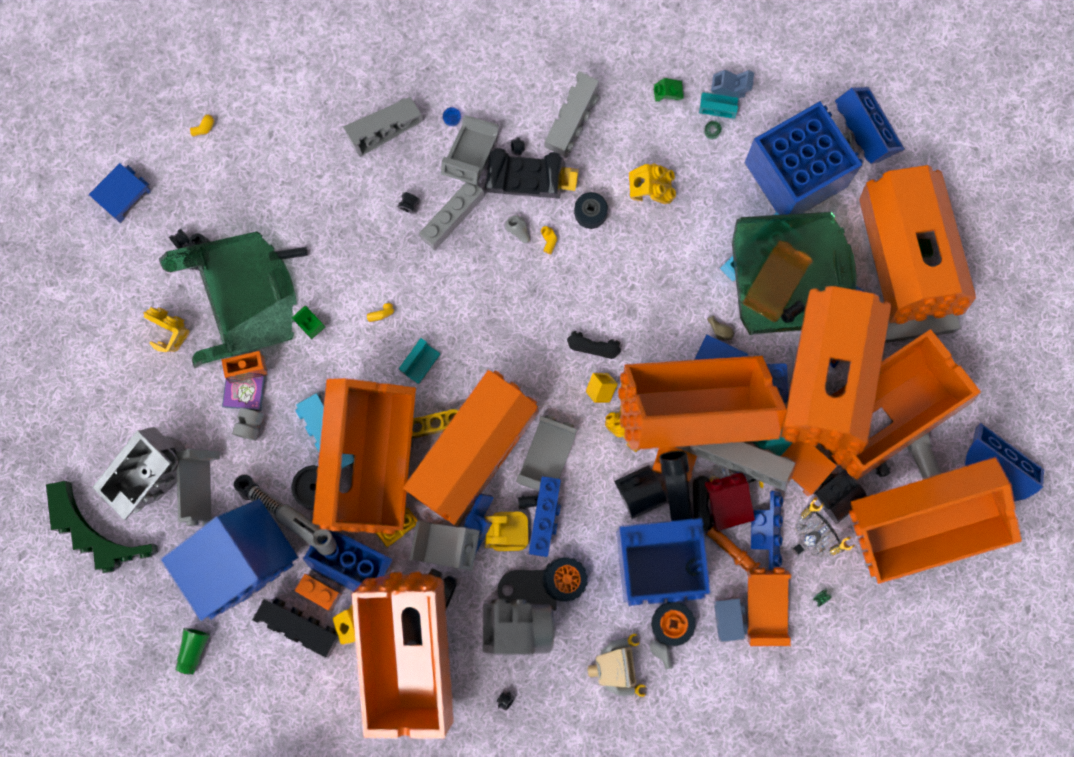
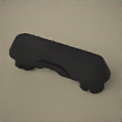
[567,331,621,359]
[693,475,713,532]

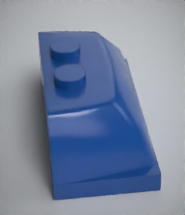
[965,422,1044,502]
[303,529,393,591]

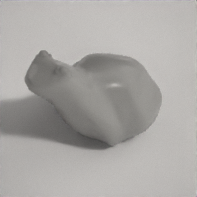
[505,215,530,243]
[650,640,673,669]

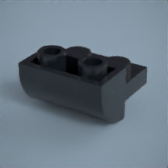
[614,465,667,519]
[813,469,867,524]

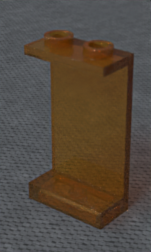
[742,240,813,323]

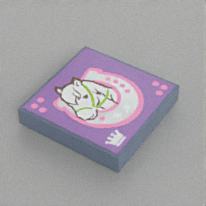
[222,375,266,411]

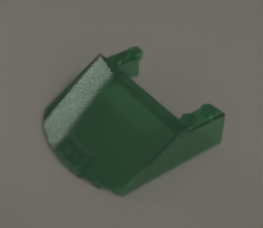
[159,231,297,369]

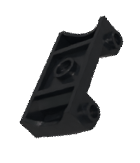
[485,148,565,199]

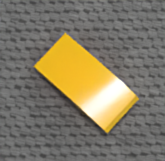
[375,508,417,548]

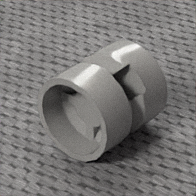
[232,408,264,441]

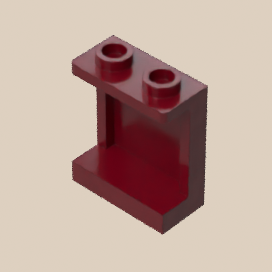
[705,473,755,531]

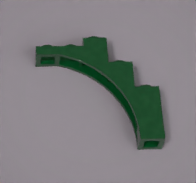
[46,481,158,574]

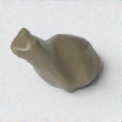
[707,316,734,340]

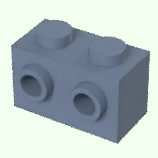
[714,599,748,642]

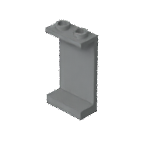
[516,415,577,491]
[176,449,220,526]
[410,520,480,571]

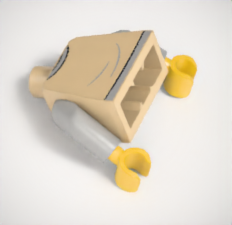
[588,634,646,697]

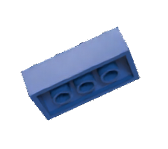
[835,87,905,164]

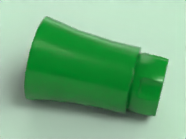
[175,628,210,675]

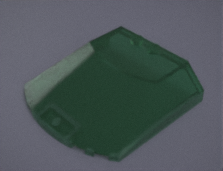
[731,212,857,335]

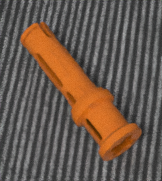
[706,526,761,575]

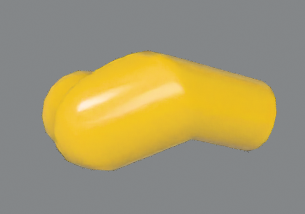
[190,114,214,137]

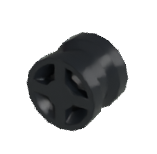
[397,192,420,214]
[169,228,189,252]

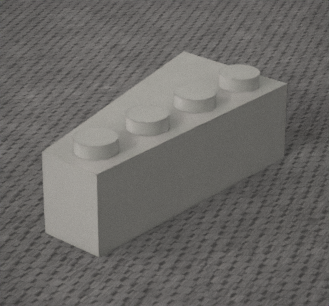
[545,71,600,157]
[343,97,423,157]

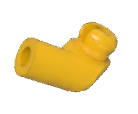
[541,226,557,255]
[367,303,394,322]

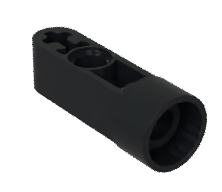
[659,451,693,522]

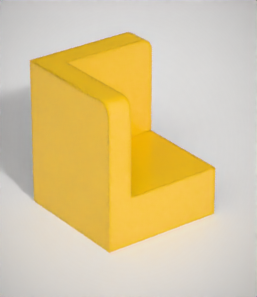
[561,167,579,191]
[586,373,618,403]

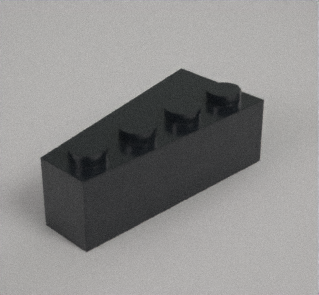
[252,597,339,658]

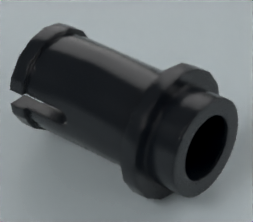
[780,301,805,323]
[876,461,891,478]
[518,495,538,510]

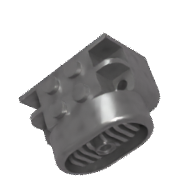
[92,427,186,520]
[483,599,555,655]

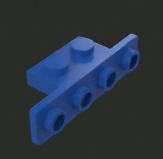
[529,476,561,557]
[751,490,783,570]
[463,494,494,555]

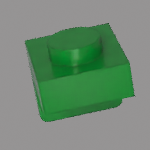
[653,78,684,102]
[292,306,325,340]

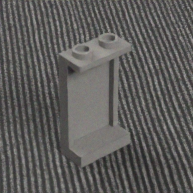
[441,115,499,185]

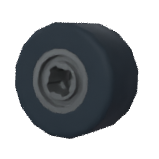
[574,192,608,229]

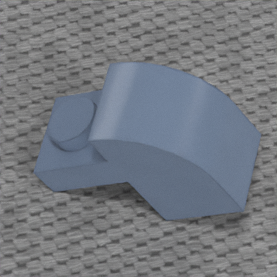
[711,70,754,98]

